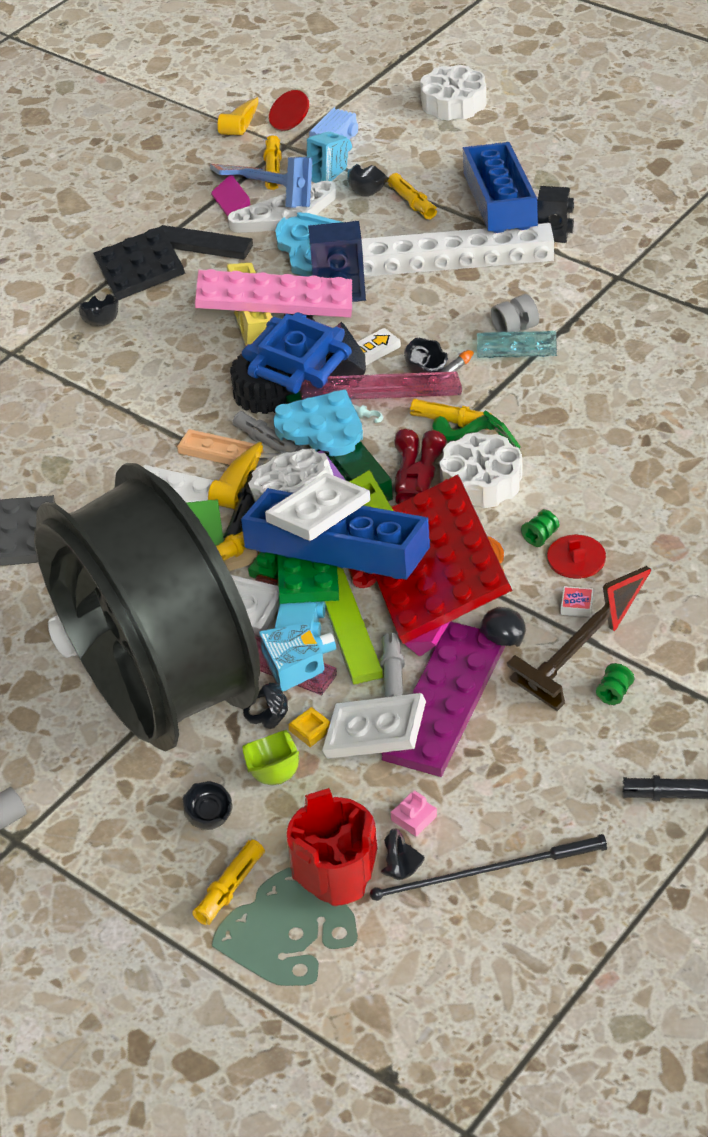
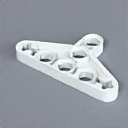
[228,181,337,233]

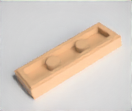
[177,429,264,465]

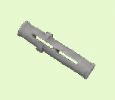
[233,411,304,453]
[380,633,405,697]

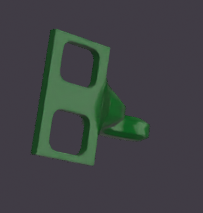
[432,410,521,449]

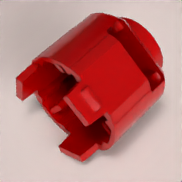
[287,788,378,906]

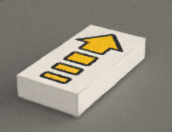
[357,328,401,365]

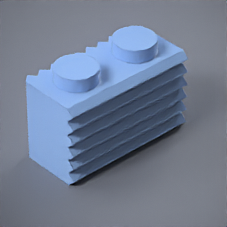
[309,108,358,140]

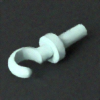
[353,404,383,423]

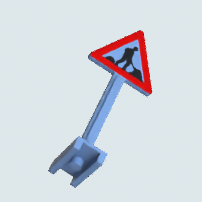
[210,157,313,208]

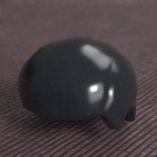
[79,294,119,326]
[480,607,526,647]
[183,781,233,830]

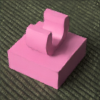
[390,790,437,836]

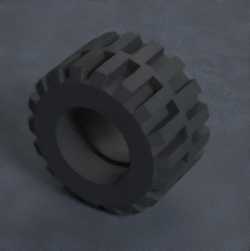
[230,354,293,414]

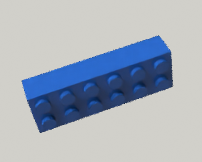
[462,142,538,233]
[241,488,430,580]

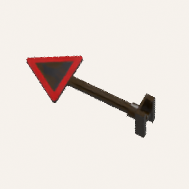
[507,566,652,711]

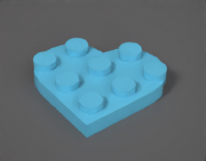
[275,212,341,277]
[273,389,363,456]

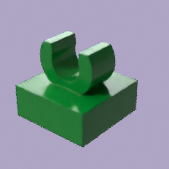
[248,552,278,585]

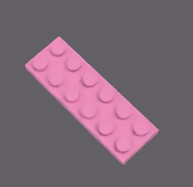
[195,269,352,318]

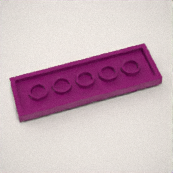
[382,621,505,777]

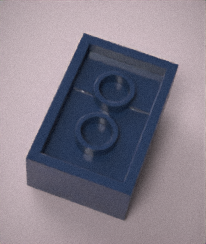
[308,221,366,302]

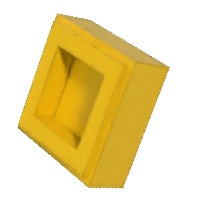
[288,707,330,747]

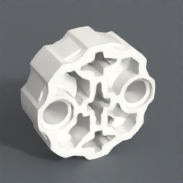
[420,65,487,121]
[440,432,522,508]
[248,449,334,502]

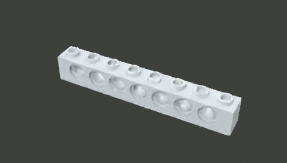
[362,223,554,277]

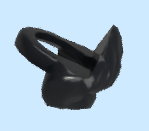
[243,683,288,729]
[381,828,425,880]

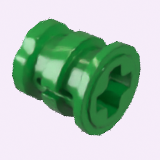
[521,509,560,547]
[596,663,635,706]

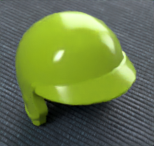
[242,729,299,786]

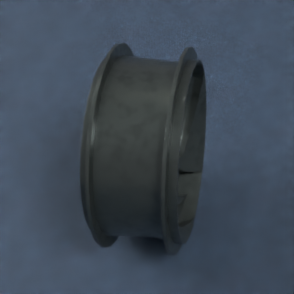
[34,463,260,752]

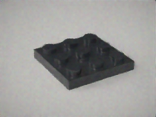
[93,226,186,300]

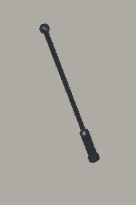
[370,834,607,901]

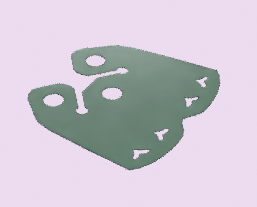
[212,867,358,986]

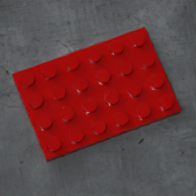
[375,474,513,644]

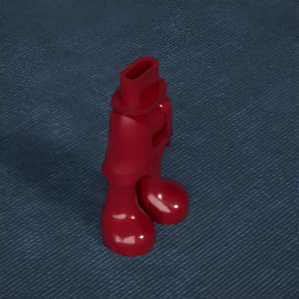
[394,429,447,504]

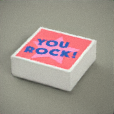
[561,586,594,617]

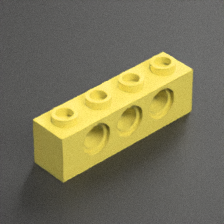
[227,263,272,346]

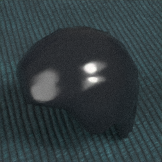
[347,164,389,196]
[404,338,448,377]

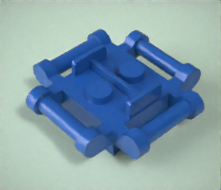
[242,312,352,394]

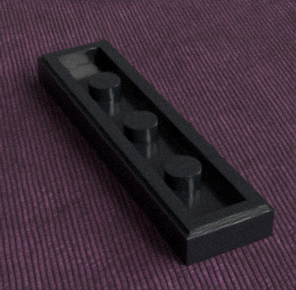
[161,225,253,260]

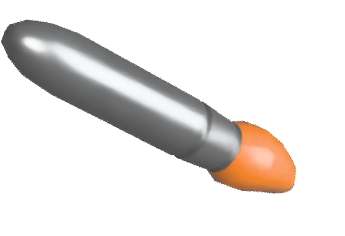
[429,350,474,387]

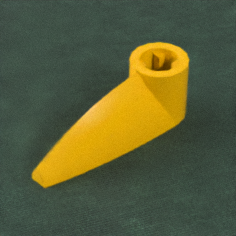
[217,97,258,135]
[208,442,263,509]

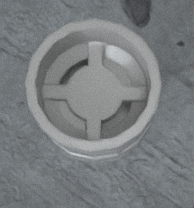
[491,294,539,338]

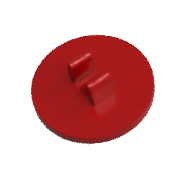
[269,90,309,131]
[547,534,606,579]

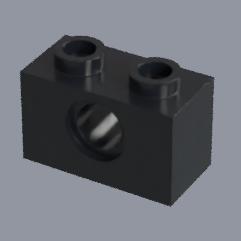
[537,186,574,243]

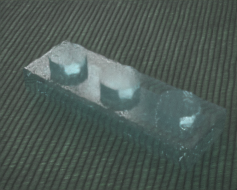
[477,331,557,358]

